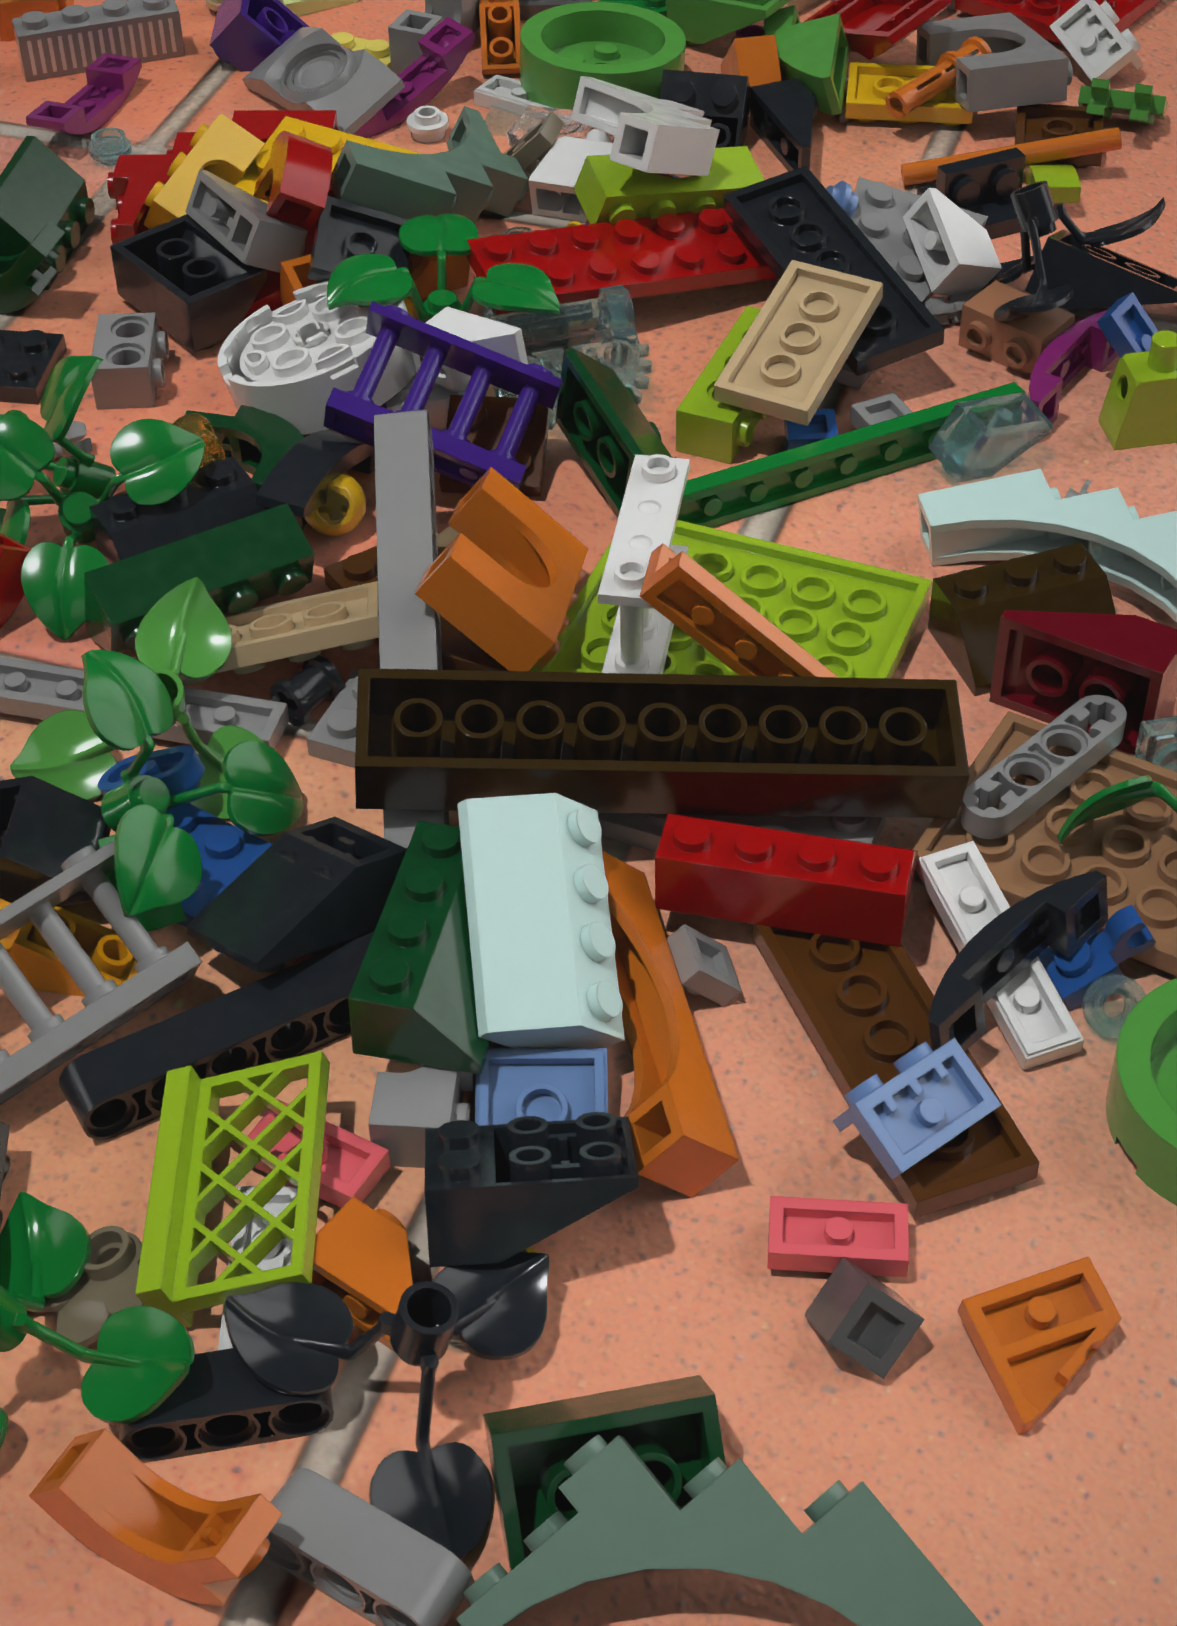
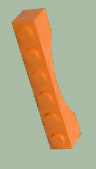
[602,851,739,1198]

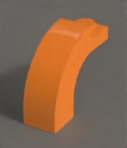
[29,1428,282,1605]

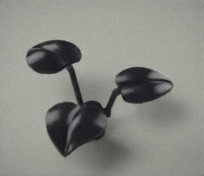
[982,181,1166,321]
[224,1252,550,1561]

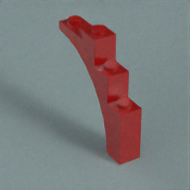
[107,110,338,244]

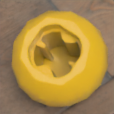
[304,473,366,536]

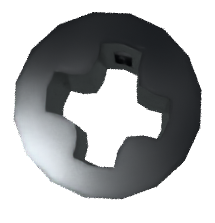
[270,655,344,727]

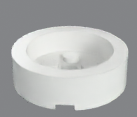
[217,281,416,435]

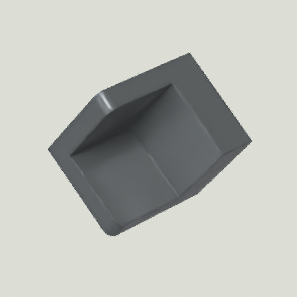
[805,1257,925,1379]

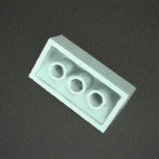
[457,793,625,1048]

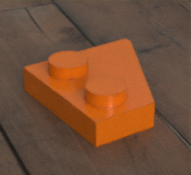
[957,1256,1122,1435]

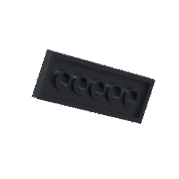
[724,166,944,376]

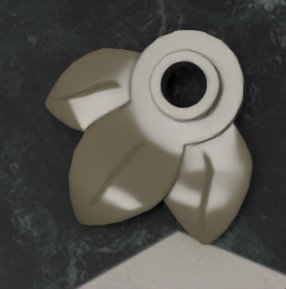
[31,1226,144,1347]

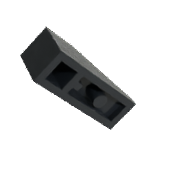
[750,78,818,172]

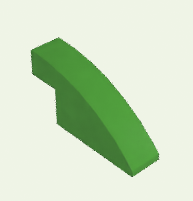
[763,5,850,115]

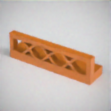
[639,543,839,678]

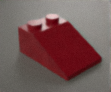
[989,610,1177,759]

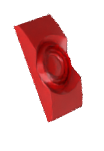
[804,0,953,60]

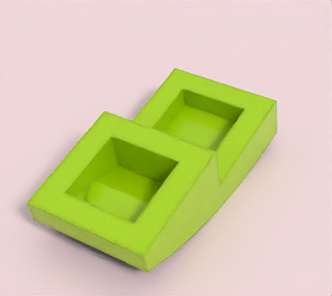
[1024,164,1081,203]

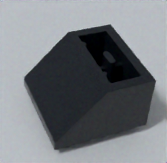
[660,69,751,148]
[0,776,111,906]

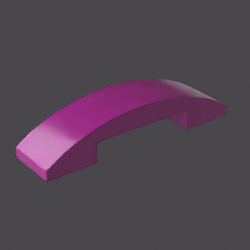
[353,17,476,138]
[26,53,142,135]
[1024,310,1118,443]

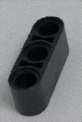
[119,1348,334,1461]

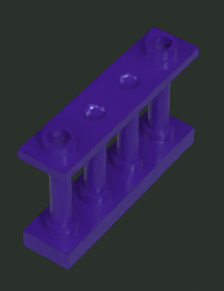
[324,301,563,489]

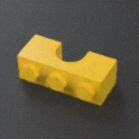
[143,113,265,229]

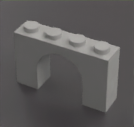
[916,12,1073,112]

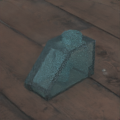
[928,392,1054,482]

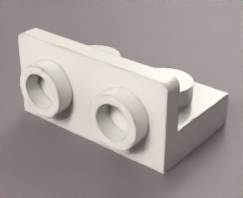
[1049,0,1144,81]

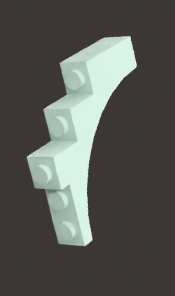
[918,468,1177,623]

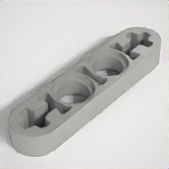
[960,695,1127,839]

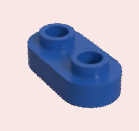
[97,745,205,796]

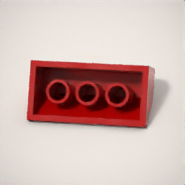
[655,814,918,947]

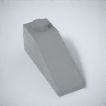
[185,169,308,272]

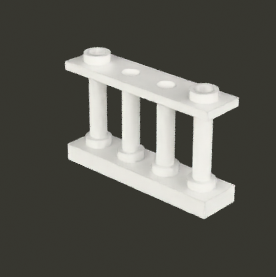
[598,454,690,674]

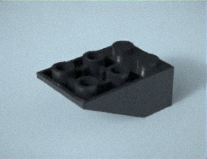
[186,817,407,973]
[424,1112,639,1267]

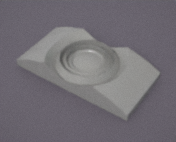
[242,27,405,134]

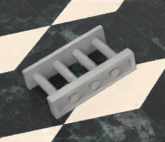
[0,841,202,1105]

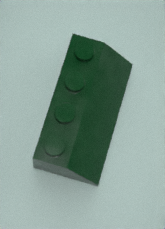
[84,503,315,652]
[348,821,492,1074]

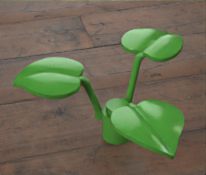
[10,577,263,820]

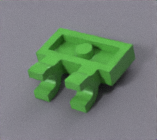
[1078,78,1168,125]

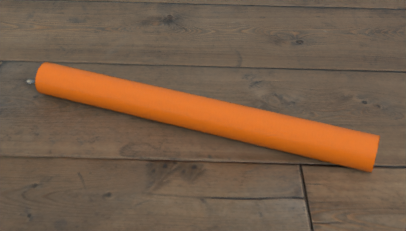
[901,127,1122,186]

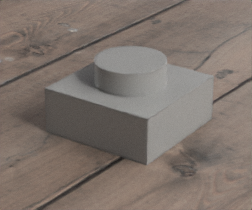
[850,393,913,429]
[667,924,742,1006]

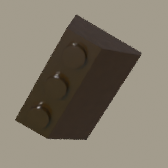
[928,542,1116,696]

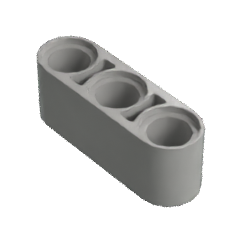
[265,1467,474,1626]

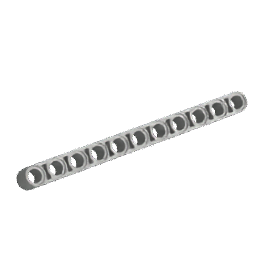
[374,409,449,848]

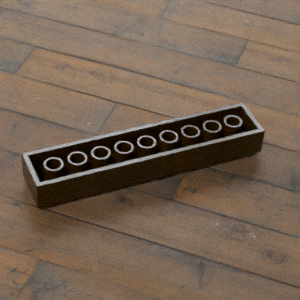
[355,668,970,818]

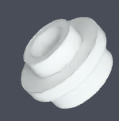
[407,105,449,143]

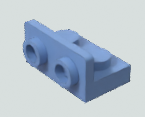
[833,1038,1001,1179]

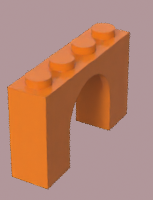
[415,467,589,671]

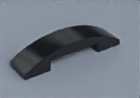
[256,430,375,518]
[928,871,1109,1052]

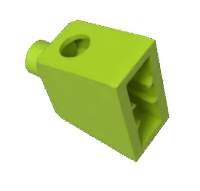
[1098,330,1177,451]

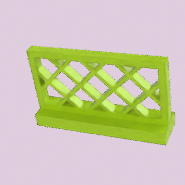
[135,1051,330,1328]

